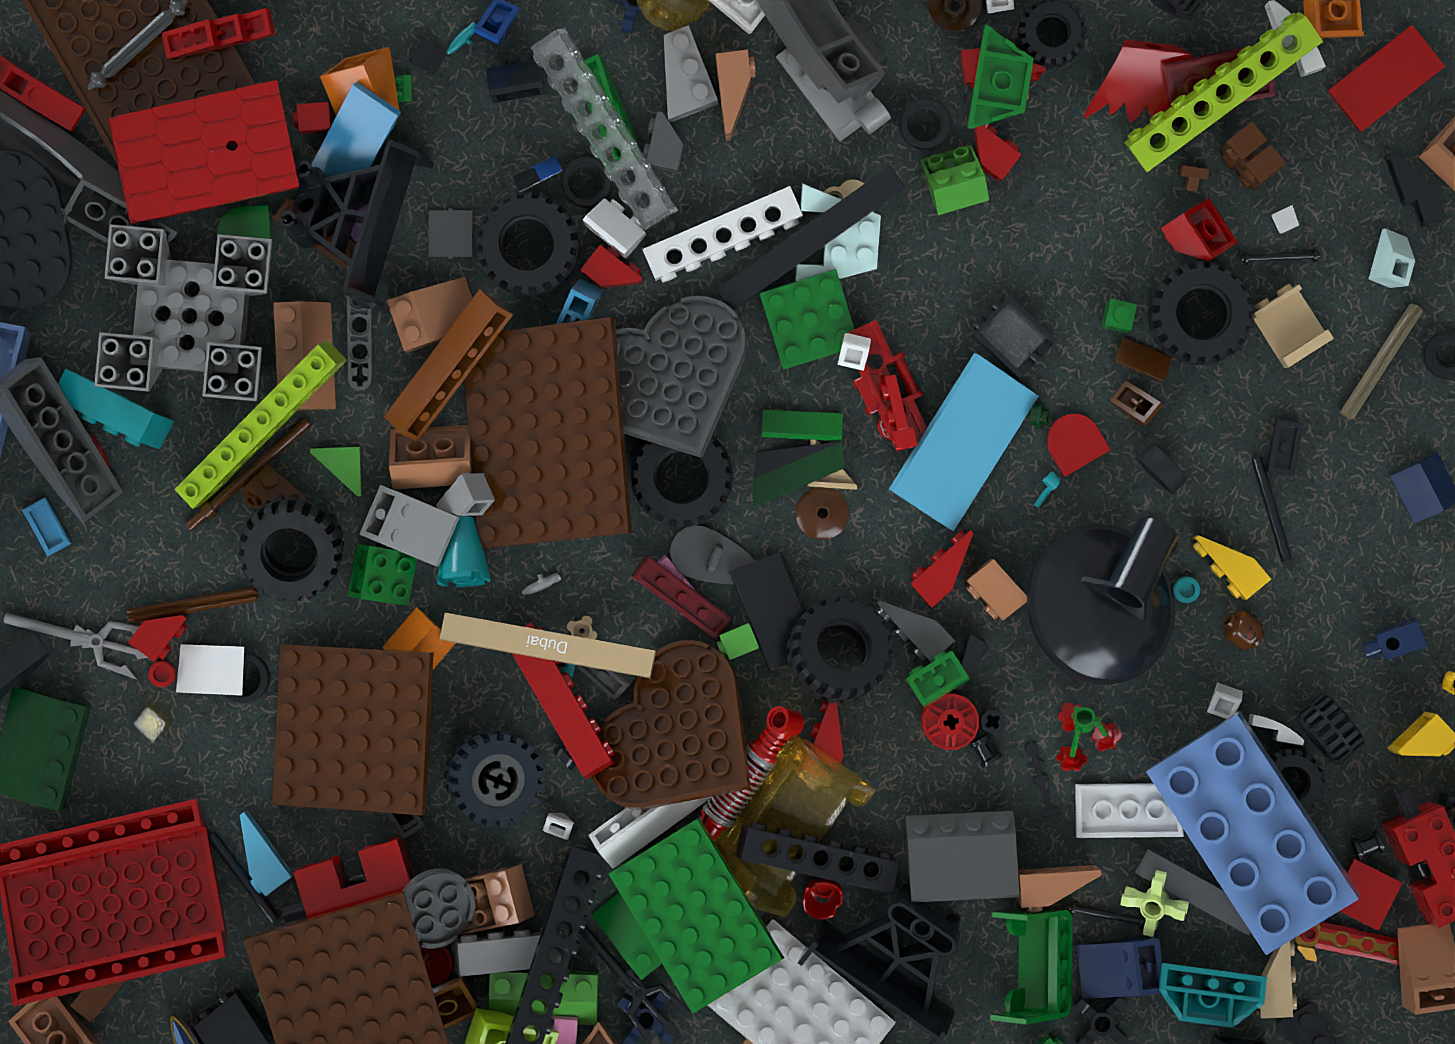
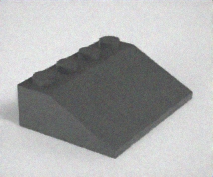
[905,811,1020,902]

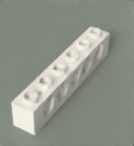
[643,186,803,283]

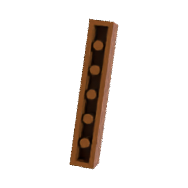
[384,289,513,442]

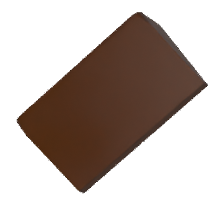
[1112,337,1172,382]

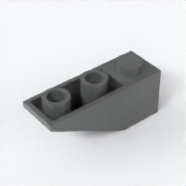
[876,601,955,663]

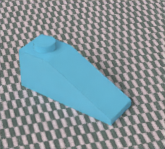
[240,810,294,896]

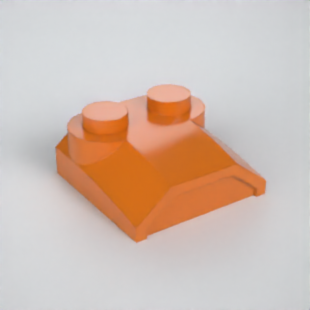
[1303,0,1364,39]

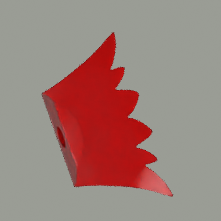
[1083,40,1192,122]

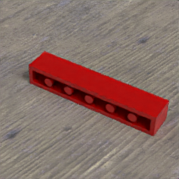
[512,623,615,779]

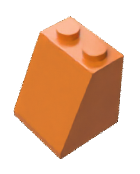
[320,47,399,116]

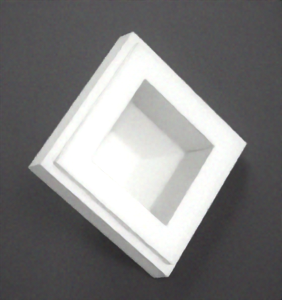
[543,813,574,840]

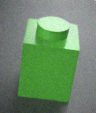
[717,623,759,660]

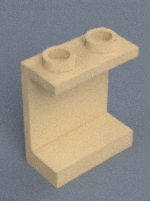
[1252,283,1334,368]

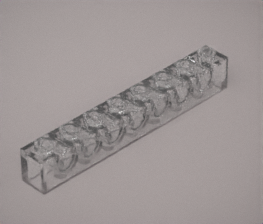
[531,28,678,230]

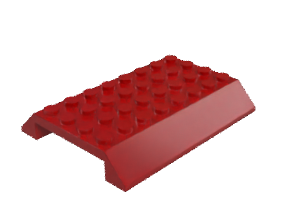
[0,799,227,1007]

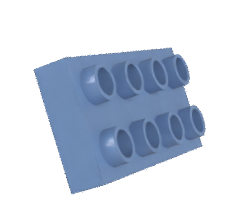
[1146,711,1360,955]

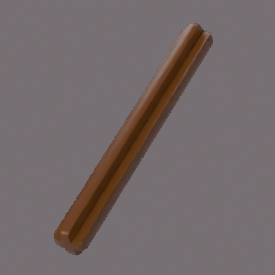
[126,587,258,623]

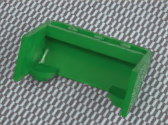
[990,909,1073,1025]

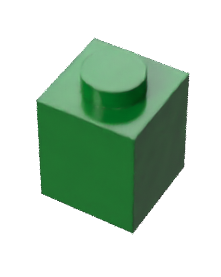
[1101,299,1137,333]

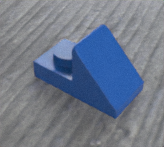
[473,0,520,46]

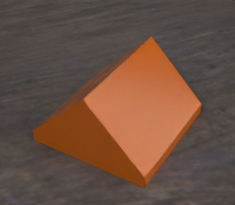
[382,607,456,669]

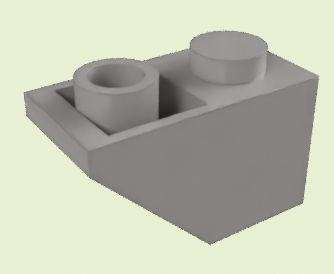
[436,472,495,516]

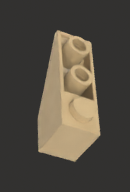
[1257,940,1297,1018]

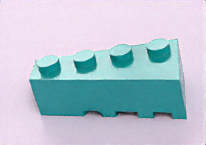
[58,369,174,449]

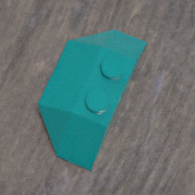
[1159,963,1267,1028]

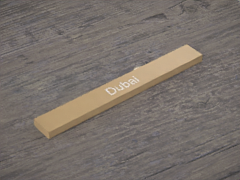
[439,613,656,678]

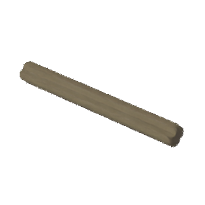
[1341,303,1423,419]

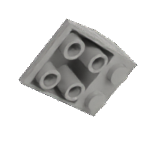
[359,485,459,567]

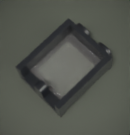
[972,296,1057,381]

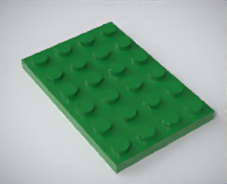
[609,818,784,1014]

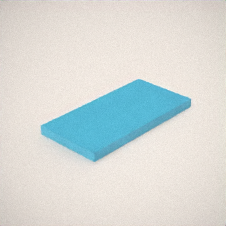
[889,353,1039,531]

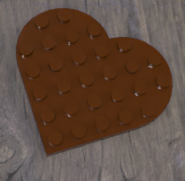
[592,640,751,810]

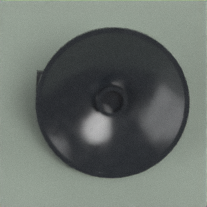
[1027,517,1179,685]

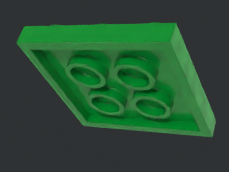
[759,269,855,370]

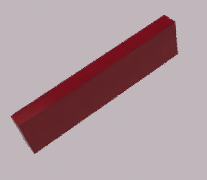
[631,555,732,640]

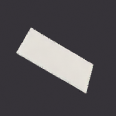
[176,644,244,695]

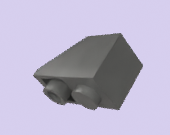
[642,111,683,173]

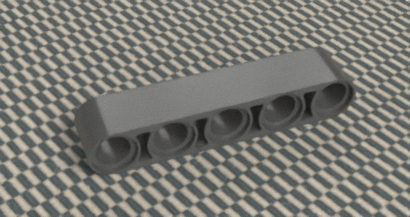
[1135,849,1251,936]

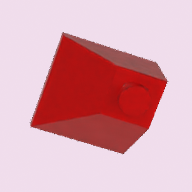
[1161,198,1238,261]

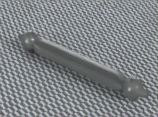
[87,0,188,90]

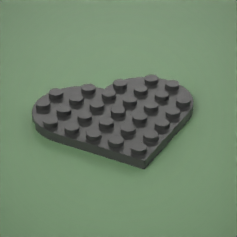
[615,296,747,458]

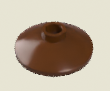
[796,487,849,540]

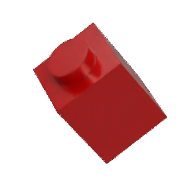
[293,102,333,135]

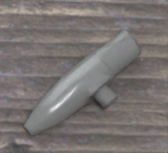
[522,572,561,595]

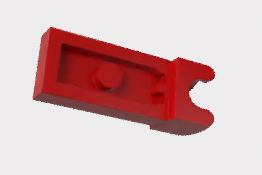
[880,375,918,451]

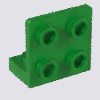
[347,544,417,606]
[906,651,970,707]

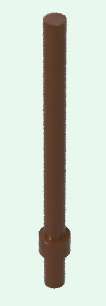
[184,418,311,532]

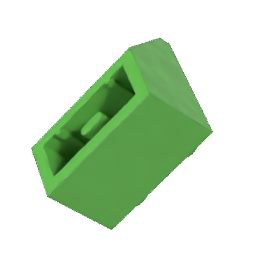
[920,145,989,215]

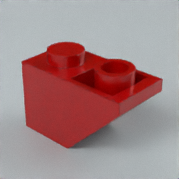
[974,124,1022,183]
[580,245,643,289]
[128,615,188,662]

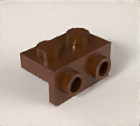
[242,464,306,509]

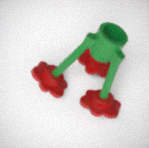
[1056,703,1122,771]

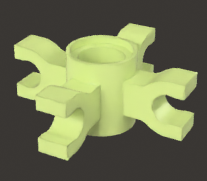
[1121,870,1189,937]

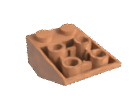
[458,864,535,936]
[1397,923,1455,1015]

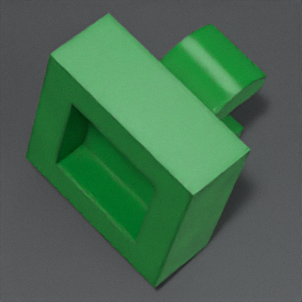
[394,75,413,103]

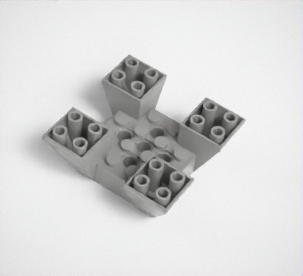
[94,224,272,401]

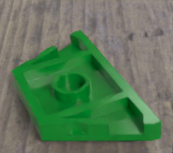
[967,25,1034,129]

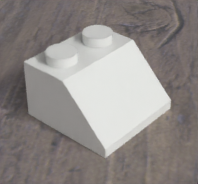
[583,198,646,259]

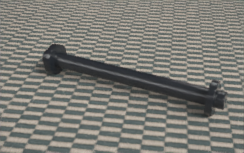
[1240,249,1320,265]
[1068,902,1146,929]

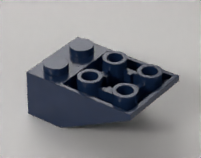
[1075,935,1162,998]

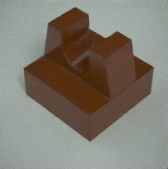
[1179,164,1210,192]

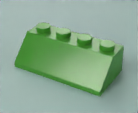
[489,969,599,1025]

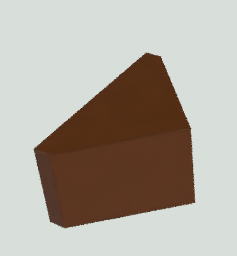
[1110,380,1163,427]

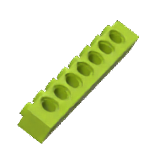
[1124,12,1323,172]
[175,341,347,509]

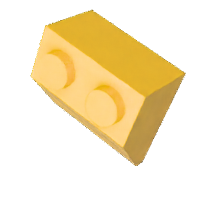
[1387,712,1455,756]

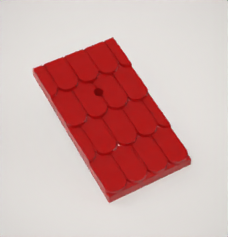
[108,80,299,225]

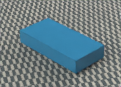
[22,497,72,556]

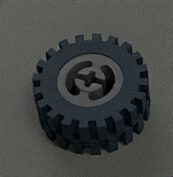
[444,728,545,828]

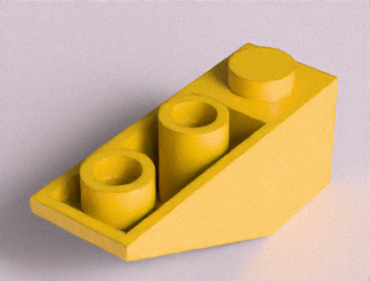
[1192,535,1271,600]

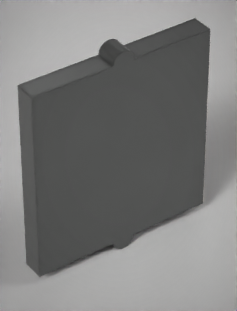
[428,208,473,260]

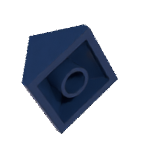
[1389,452,1455,524]

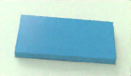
[312,82,401,191]

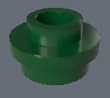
[1030,402,1049,429]

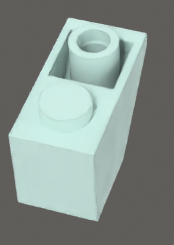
[1369,228,1415,288]

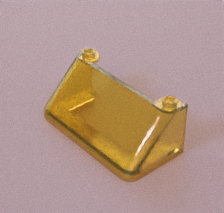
[715,736,876,917]

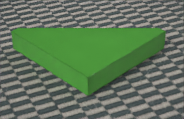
[310,447,362,496]

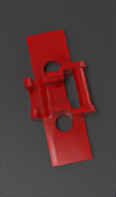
[842,320,927,452]

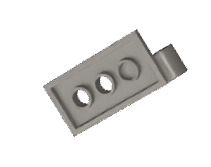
[776,49,891,142]

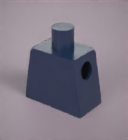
[1362,618,1428,660]

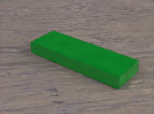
[762,410,843,441]

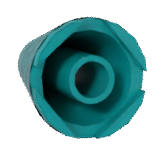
[437,514,491,587]

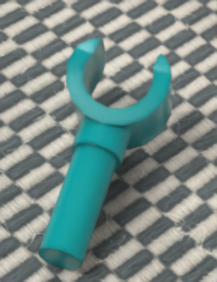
[1034,471,1060,508]

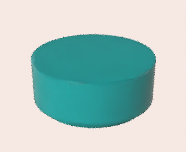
[1173,576,1200,603]

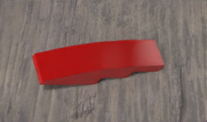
[161,8,276,59]

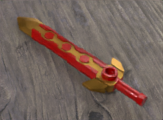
[1293,922,1400,966]

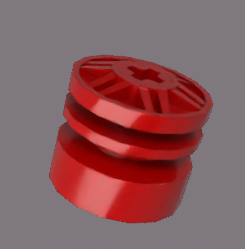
[920,692,979,750]

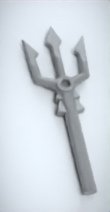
[4,613,148,680]

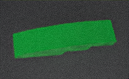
[576,54,642,167]

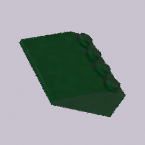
[0,688,91,811]

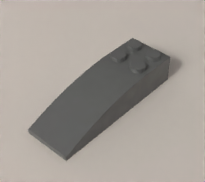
[0,357,123,522]

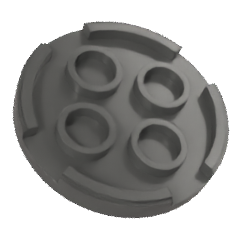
[402,868,475,949]

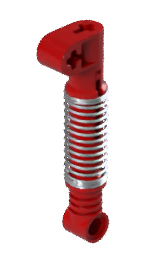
[700,706,804,864]

